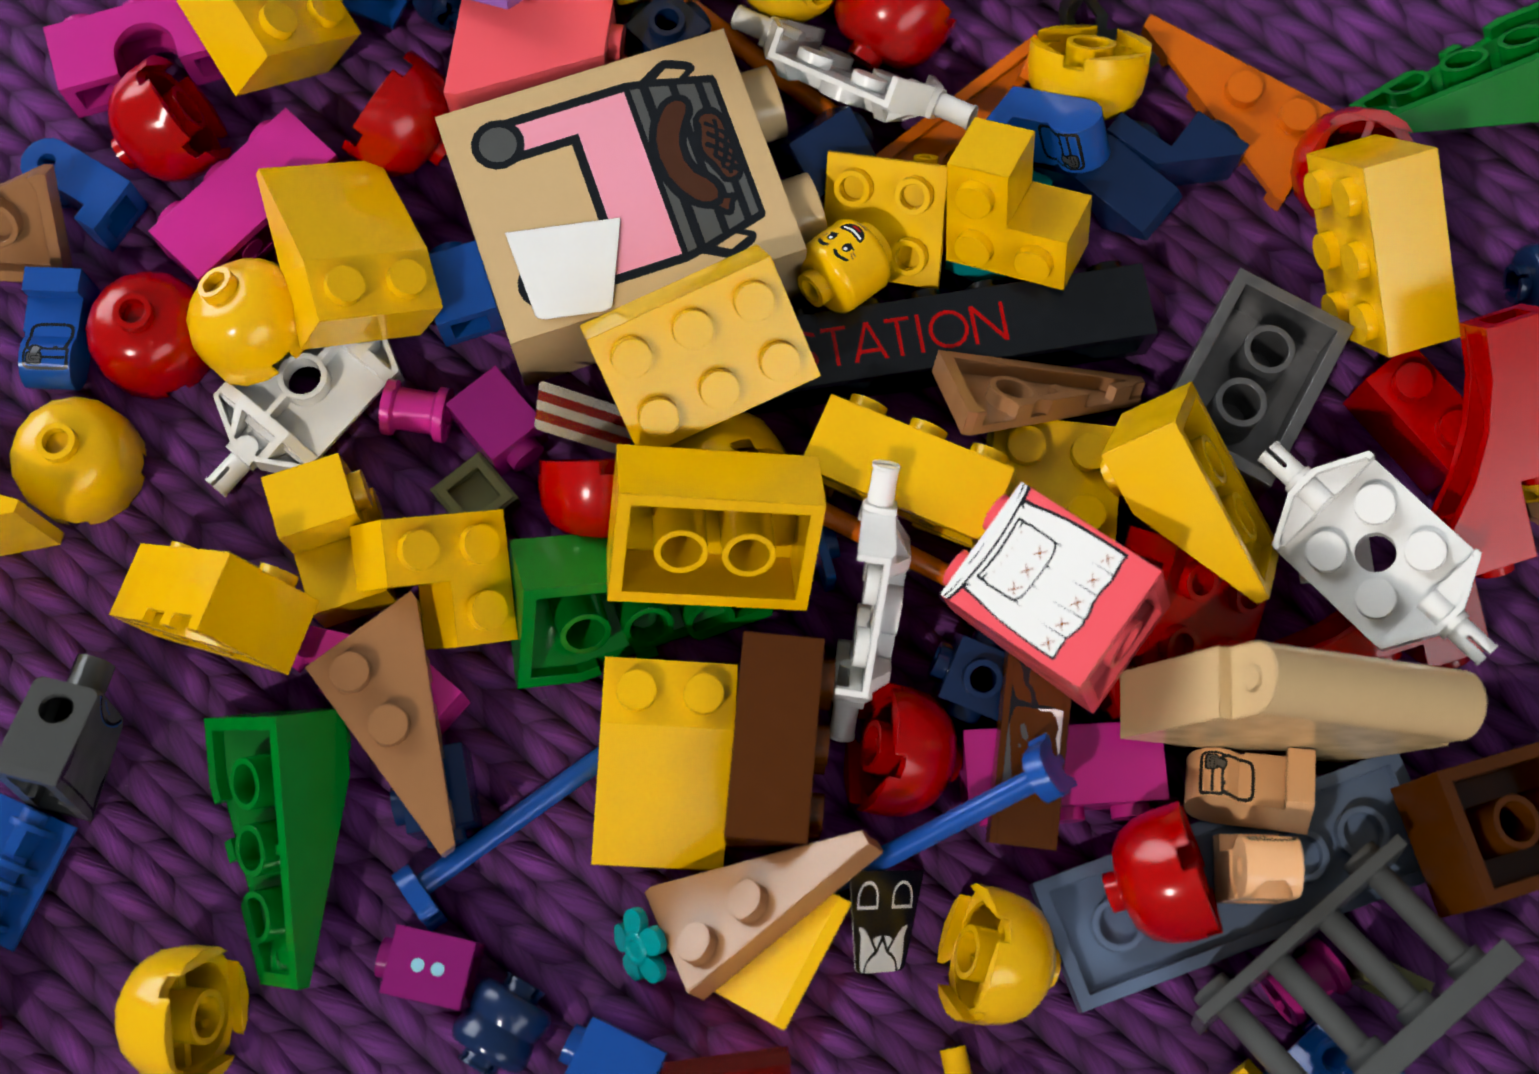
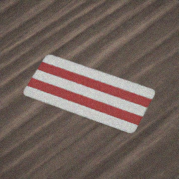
[534,381,631,454]

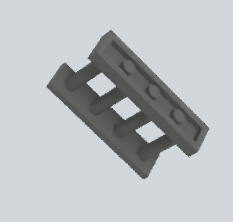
[1191,834,1525,1074]

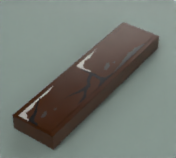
[985,650,1071,851]

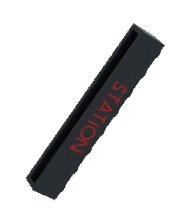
[745,261,1158,415]

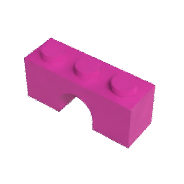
[43,0,224,118]

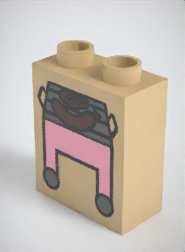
[435,28,828,386]

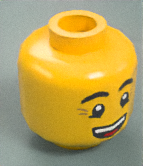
[797,219,893,314]

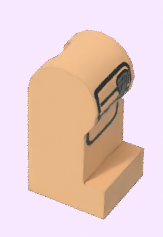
[1184,747,1316,835]
[1213,834,1304,905]

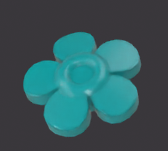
[614,907,667,984]

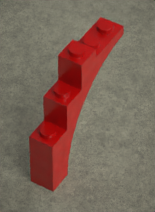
[1272,303,1539,669]

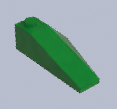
[1349,2,1539,133]
[508,534,773,689]
[204,708,351,990]

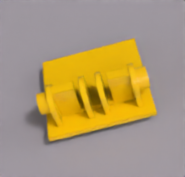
[824,150,947,289]

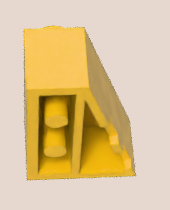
[804,393,1016,549]
[109,541,319,675]

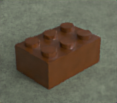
[724,631,836,853]
[1390,742,1539,918]

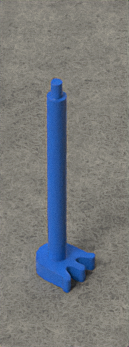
[834,733,1077,895]
[391,746,599,932]

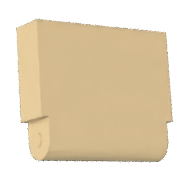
[1120,641,1487,763]

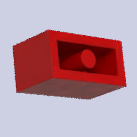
[1342,350,1463,496]

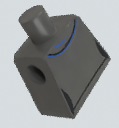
[0,654,123,822]

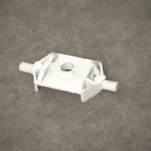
[731,5,979,130]
[204,339,404,498]
[1258,441,1499,666]
[830,460,911,742]

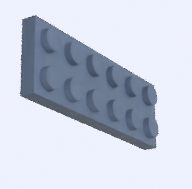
[1028,754,1426,1013]

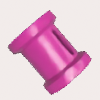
[378,379,454,443]
[1260,938,1352,1027]

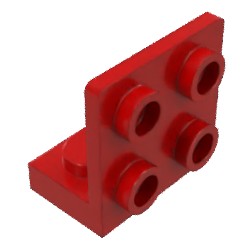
[1124,525,1277,667]

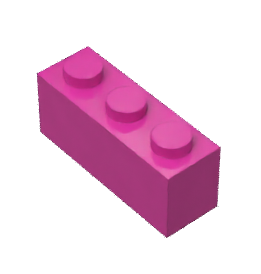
[148,107,340,285]
[957,722,1169,827]

